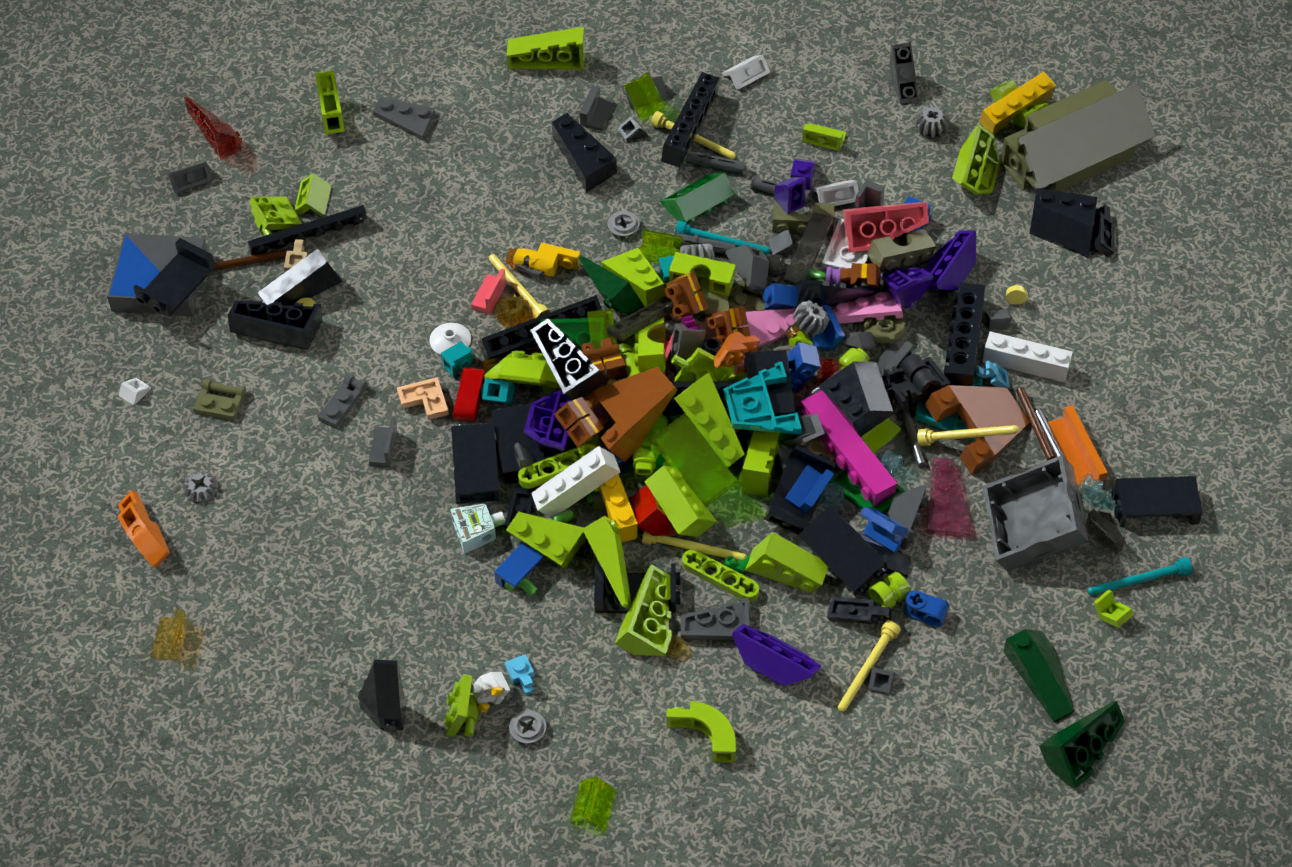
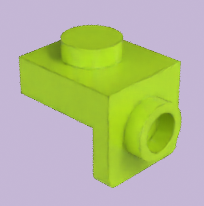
[1094,590,1134,628]

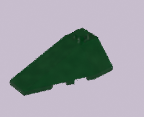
[579,255,647,313]
[1003,629,1074,722]
[1039,701,1125,788]

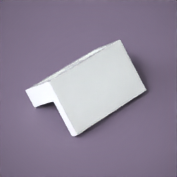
[722,55,770,89]
[813,180,859,206]

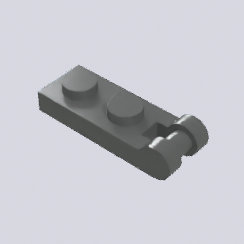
[318,374,368,429]

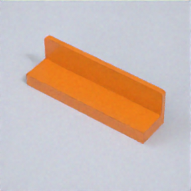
[1048,405,1108,491]

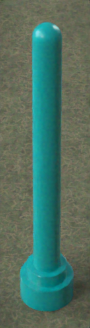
[675,220,771,255]
[1087,557,1193,596]

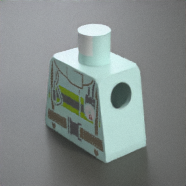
[450,504,505,554]

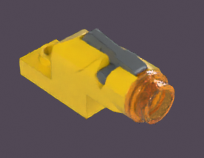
[506,242,581,277]

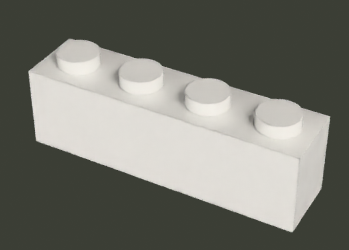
[983,332,1073,382]
[532,446,620,518]

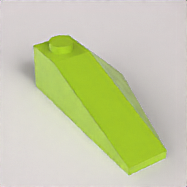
[582,516,632,609]
[615,564,672,656]

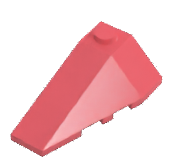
[843,202,929,252]

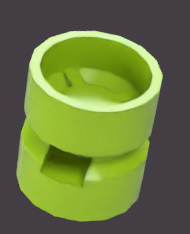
[868,572,911,609]

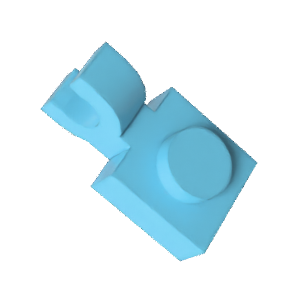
[975,361,1010,389]
[504,654,535,695]

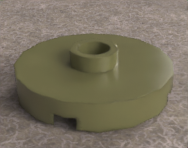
[864,315,906,343]

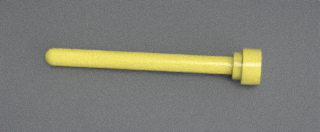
[651,111,736,159]
[489,254,551,318]
[917,425,1019,446]
[642,531,747,561]
[838,620,901,712]

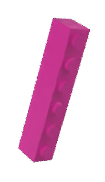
[799,390,897,506]

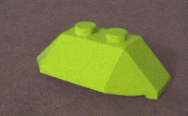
[952,124,1000,195]
[484,351,561,388]

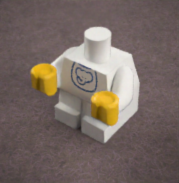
[470,672,510,713]

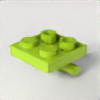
[249,196,302,236]
[444,674,479,737]

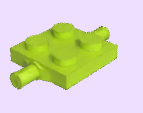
[671,347,734,382]

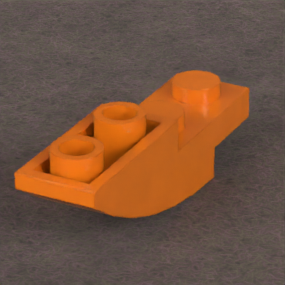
[714,332,761,368]
[118,490,170,568]

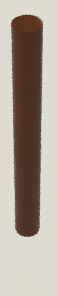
[212,249,286,272]
[1016,387,1055,461]

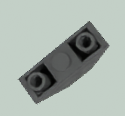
[890,42,919,104]
[725,244,769,292]
[888,485,929,550]

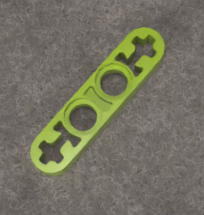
[518,444,597,489]
[682,550,759,602]

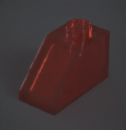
[816,358,839,387]

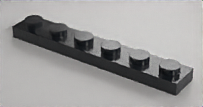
[248,205,366,255]

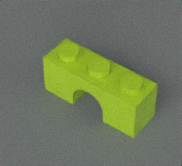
[669,252,736,296]

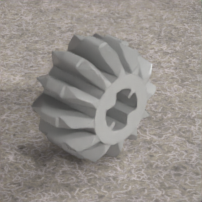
[915,105,949,138]
[680,244,714,260]
[793,300,830,336]

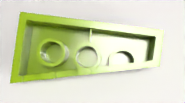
[506,27,585,70]
[674,372,745,468]

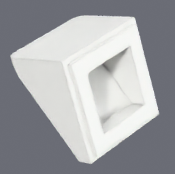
[119,378,151,405]

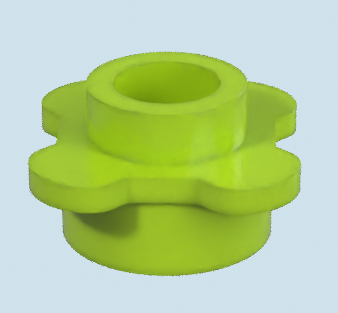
[789,331,813,347]

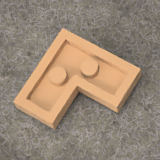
[397,377,449,420]

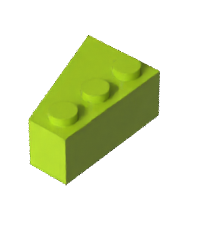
[601,248,666,309]
[739,430,780,497]
[644,465,718,537]
[506,512,586,570]
[745,532,828,593]

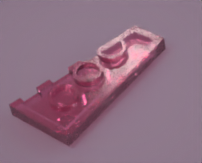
[927,457,972,538]

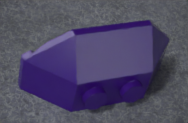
[924,230,977,291]
[881,267,934,309]
[524,390,571,453]
[732,624,822,686]

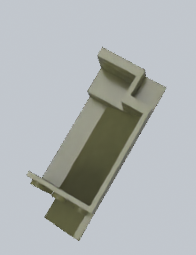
[1001,80,1155,191]

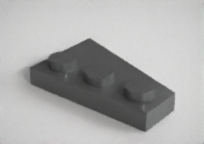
[373,97,435,141]
[680,598,749,641]

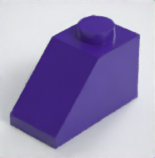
[790,158,816,190]
[774,177,806,215]

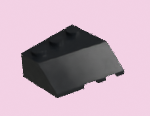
[1029,188,1097,258]
[819,362,894,437]

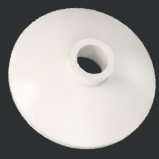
[430,323,471,355]

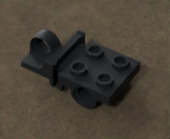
[881,354,951,412]

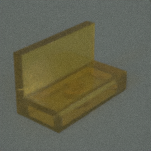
[151,609,188,660]

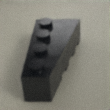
[552,113,617,192]
[228,301,323,350]
[531,319,609,401]

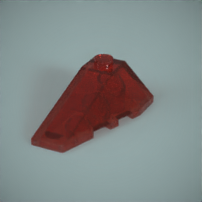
[184,96,242,160]

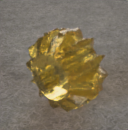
[495,293,530,327]

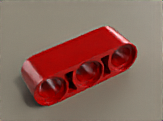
[453,367,486,422]

